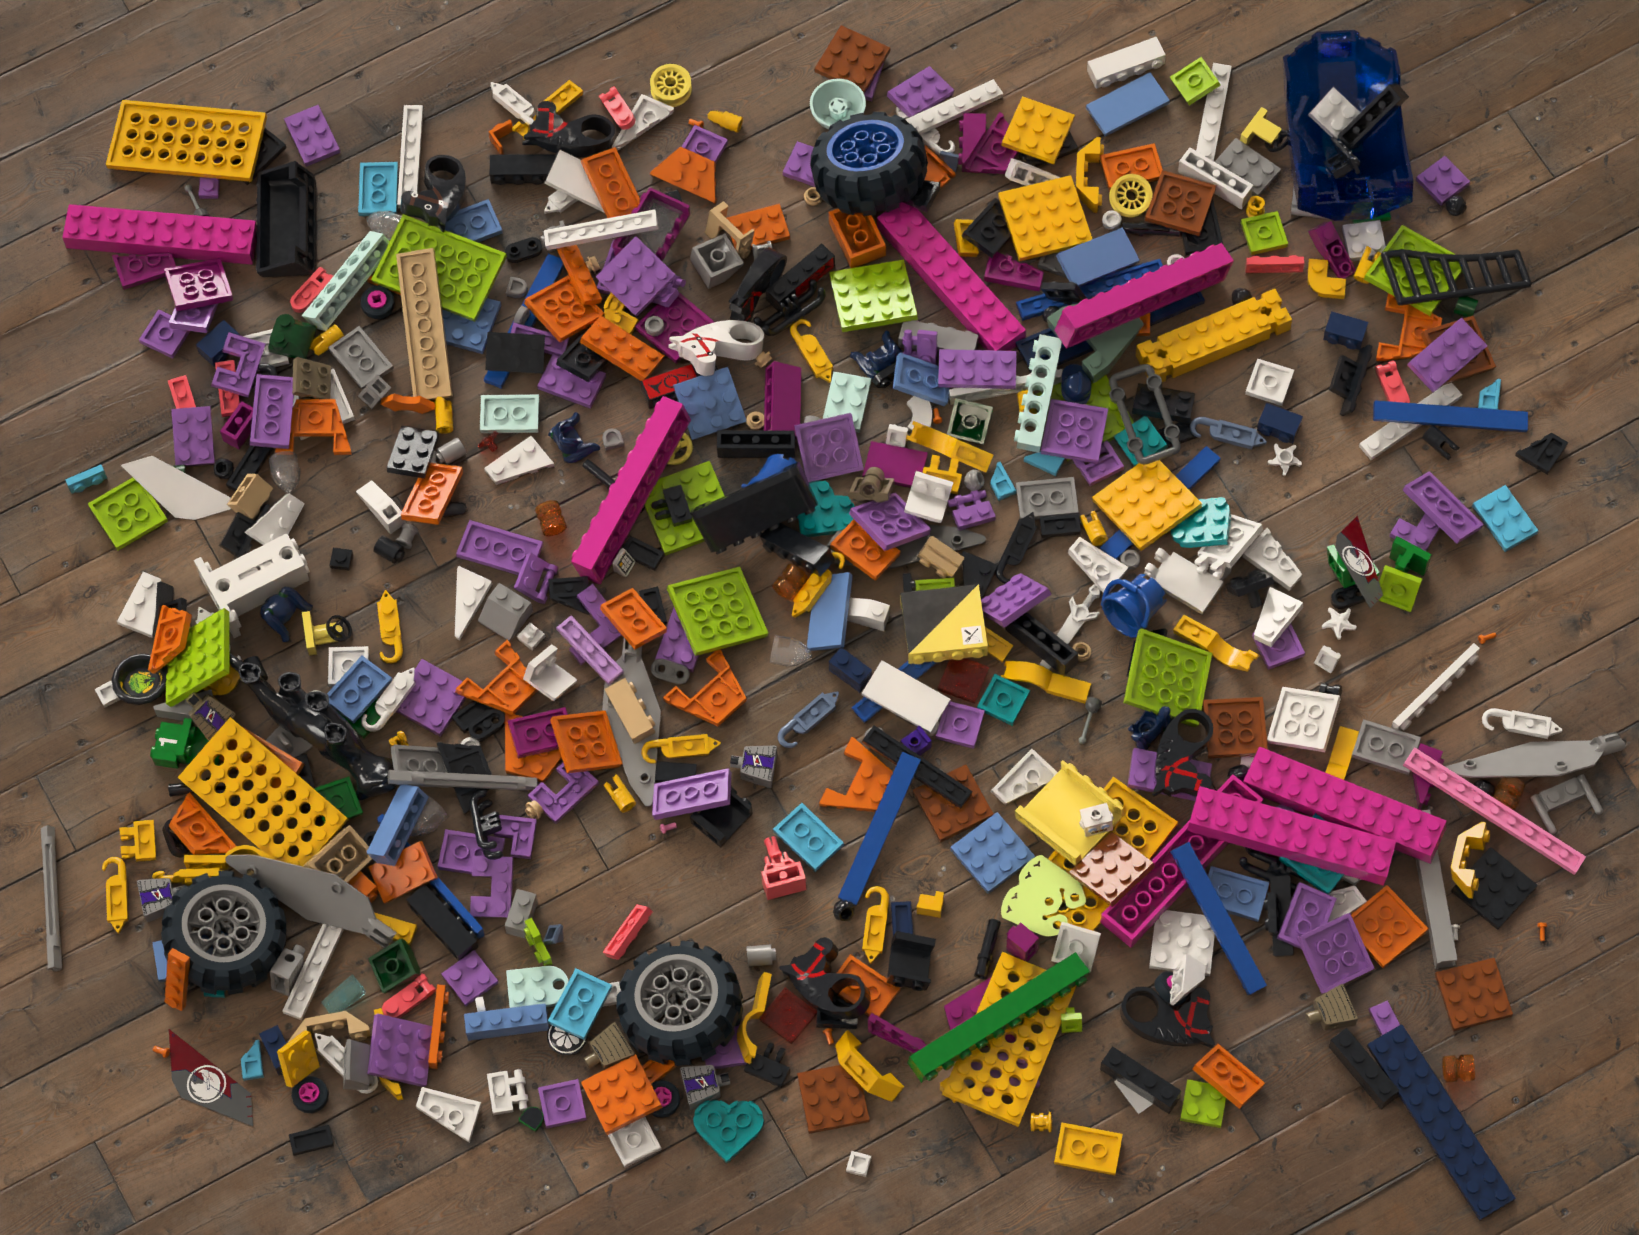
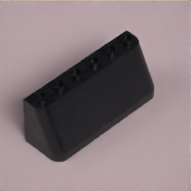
[256,161,316,278]
[690,461,818,554]

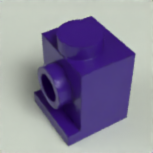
[900,726,932,756]

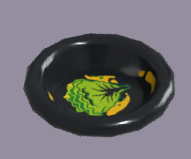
[111,653,168,705]

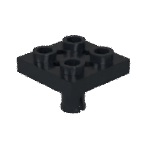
[1225,570,1275,608]

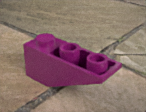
[958,113,986,172]
[1308,221,1356,279]
[1412,743,1444,810]

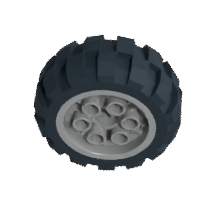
[161,871,286,995]
[616,941,743,1066]

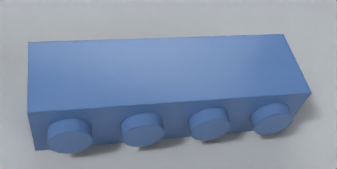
[366,785,429,866]
[464,1003,549,1041]

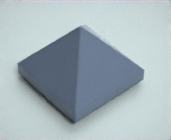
[543,924,563,945]

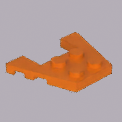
[1376,293,1442,361]
[275,399,352,455]
[455,640,538,715]
[663,649,747,727]
[505,713,562,783]
[819,737,893,812]

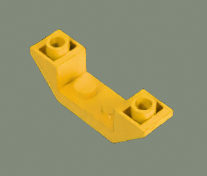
[1076,137,1104,213]
[1451,822,1490,899]
[835,1030,904,1102]

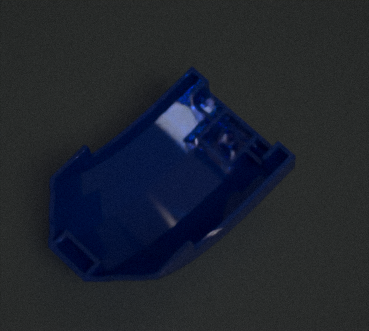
[1283,30,1414,221]

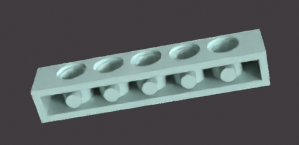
[302,231,390,331]
[1014,334,1062,453]

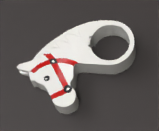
[669,320,764,376]

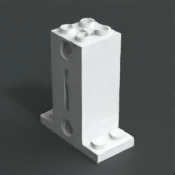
[194,534,310,638]

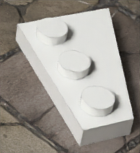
[484,436,554,485]
[244,493,305,545]

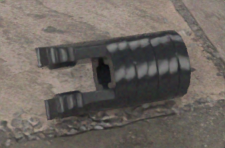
[1422,425,1460,461]
[442,500,467,517]

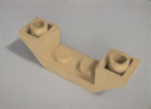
[288,1011,372,1042]

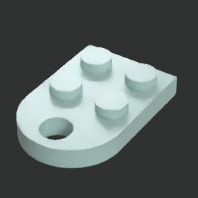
[506,966,569,1008]

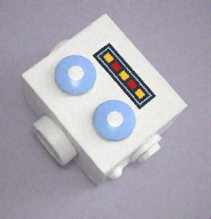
[1079,803,1114,837]

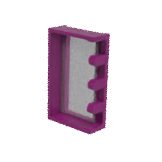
[612,187,690,261]

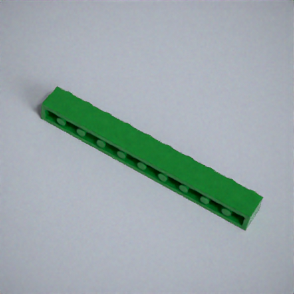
[907,952,1090,1083]

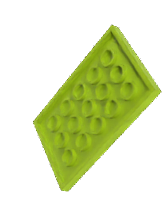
[371,214,507,322]

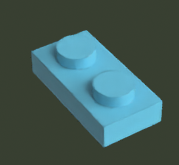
[65,464,107,494]

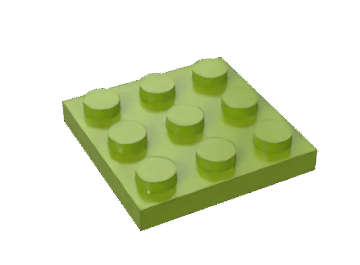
[88,477,168,551]

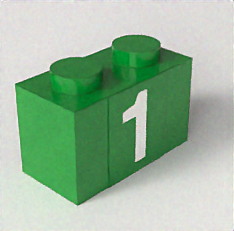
[150,722,182,769]

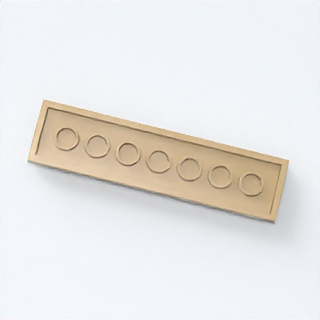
[396,248,453,401]

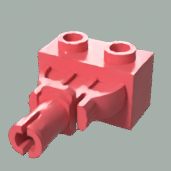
[761,836,806,900]

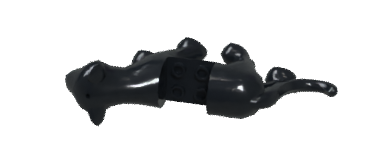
[229,653,397,800]

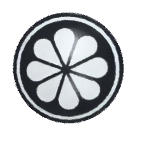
[547,1025,588,1055]

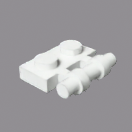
[487,1069,529,1115]

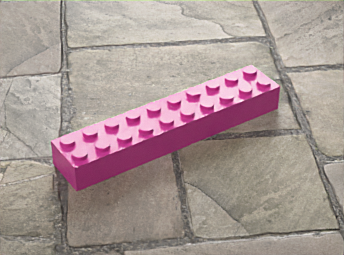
[877,202,1026,351]
[62,204,257,265]
[1054,243,1234,349]
[571,396,691,584]
[1243,747,1447,864]
[1100,774,1264,948]
[1187,786,1396,886]

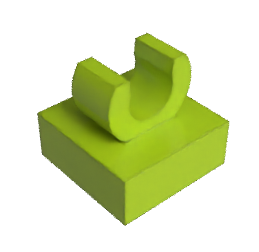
[1061,1007,1082,1033]

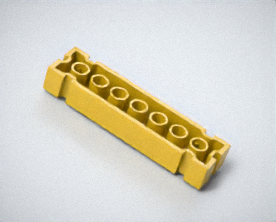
[1135,289,1292,382]

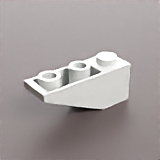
[356,480,406,534]
[1170,954,1206,1006]

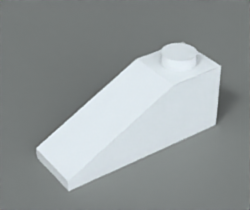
[1005,158,1061,186]
[847,598,890,631]

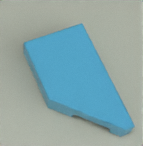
[1478,379,1501,410]
[1024,452,1064,476]
[990,462,1016,501]
[241,1040,264,1081]

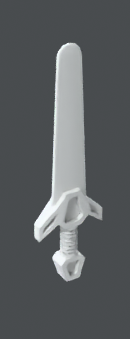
[1039,584,1101,670]

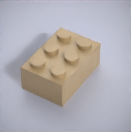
[303,825,372,882]

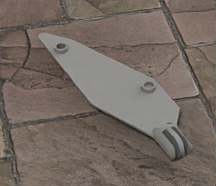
[602,638,661,807]
[1445,732,1626,778]
[225,855,397,948]

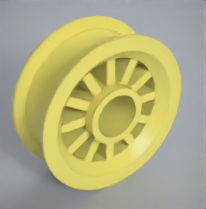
[650,64,692,107]
[1109,174,1153,218]

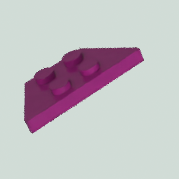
[964,112,1019,174]

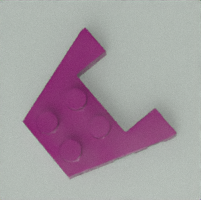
[944,977,1016,1047]

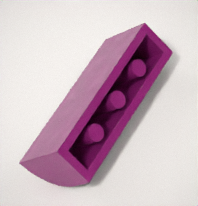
[764,361,801,440]

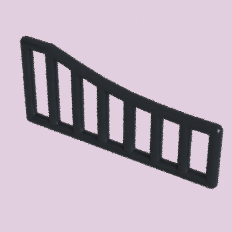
[1381,249,1532,306]

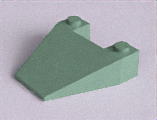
[1047,304,1144,383]

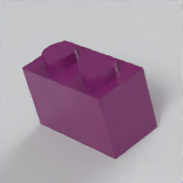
[220,401,253,450]
[1006,922,1039,962]

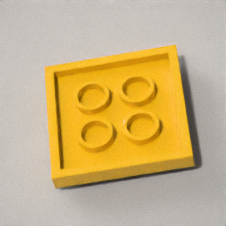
[1002,96,1075,164]

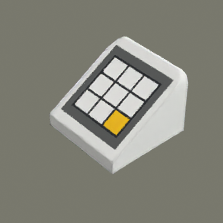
[612,548,635,577]

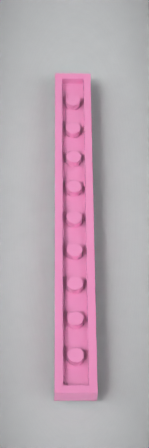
[1403,747,1586,875]

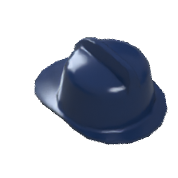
[1061,364,1092,404]

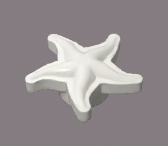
[1268,444,1302,476]
[1322,608,1357,640]

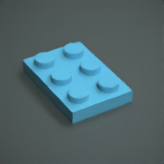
[358,162,398,216]
[1472,485,1538,552]
[773,803,844,872]
[548,968,612,1040]

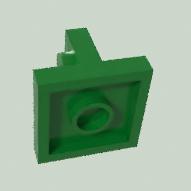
[1389,536,1432,576]

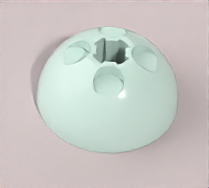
[810,79,866,130]

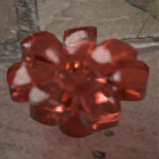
[477,431,498,452]

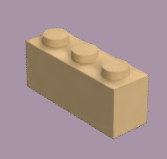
[604,678,656,744]

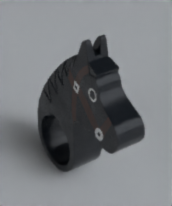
[400,155,466,232]

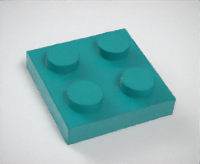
[1114,416,1168,466]
[977,674,1030,726]

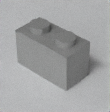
[505,889,538,939]

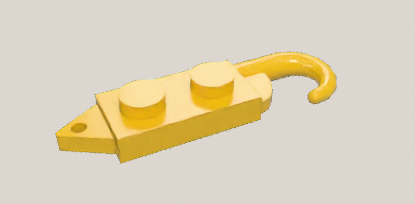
[790,319,833,383]
[792,552,845,618]
[377,590,403,664]
[641,734,721,763]
[102,857,128,934]
[152,868,222,886]
[862,886,889,964]

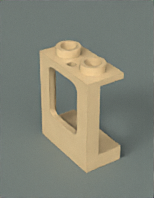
[705,201,755,259]

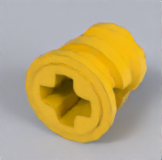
[1246,196,1265,217]
[1031,1112,1052,1132]

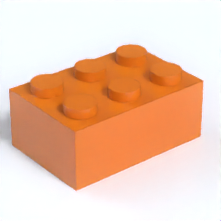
[829,209,886,268]

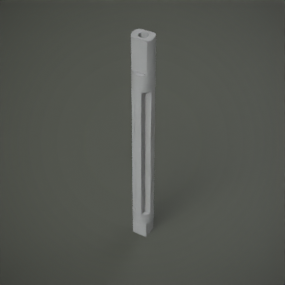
[388,770,537,791]
[41,825,62,971]

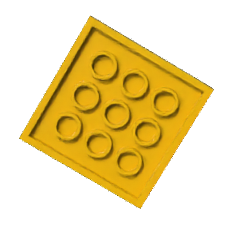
[998,175,1092,262]
[1092,460,1202,551]

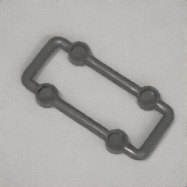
[1109,364,1181,465]

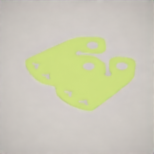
[1001,855,1086,936]

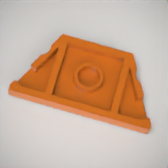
[650,146,717,204]
[148,605,192,674]
[169,793,236,855]

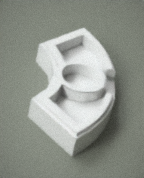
[907,396,932,433]

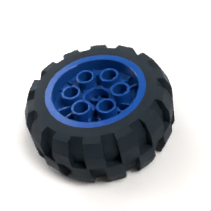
[810,112,928,216]

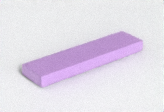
[556,615,624,685]

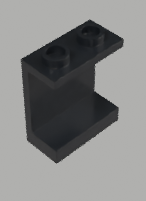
[690,786,753,848]
[887,931,936,991]

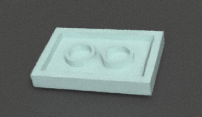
[823,372,871,433]
[480,394,539,433]

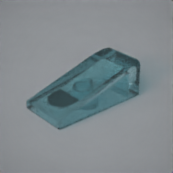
[321,974,366,1014]

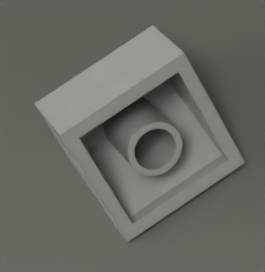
[690,234,744,289]
[478,583,533,642]
[343,1039,373,1090]

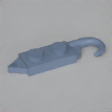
[1190,417,1267,450]
[778,691,839,748]

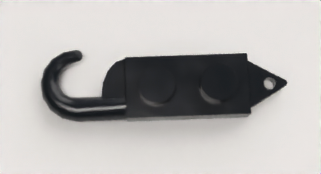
[996,512,1037,584]

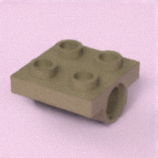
[292,357,331,399]
[849,467,894,503]

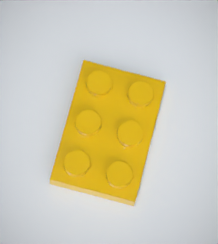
[1054,1123,1123,1176]

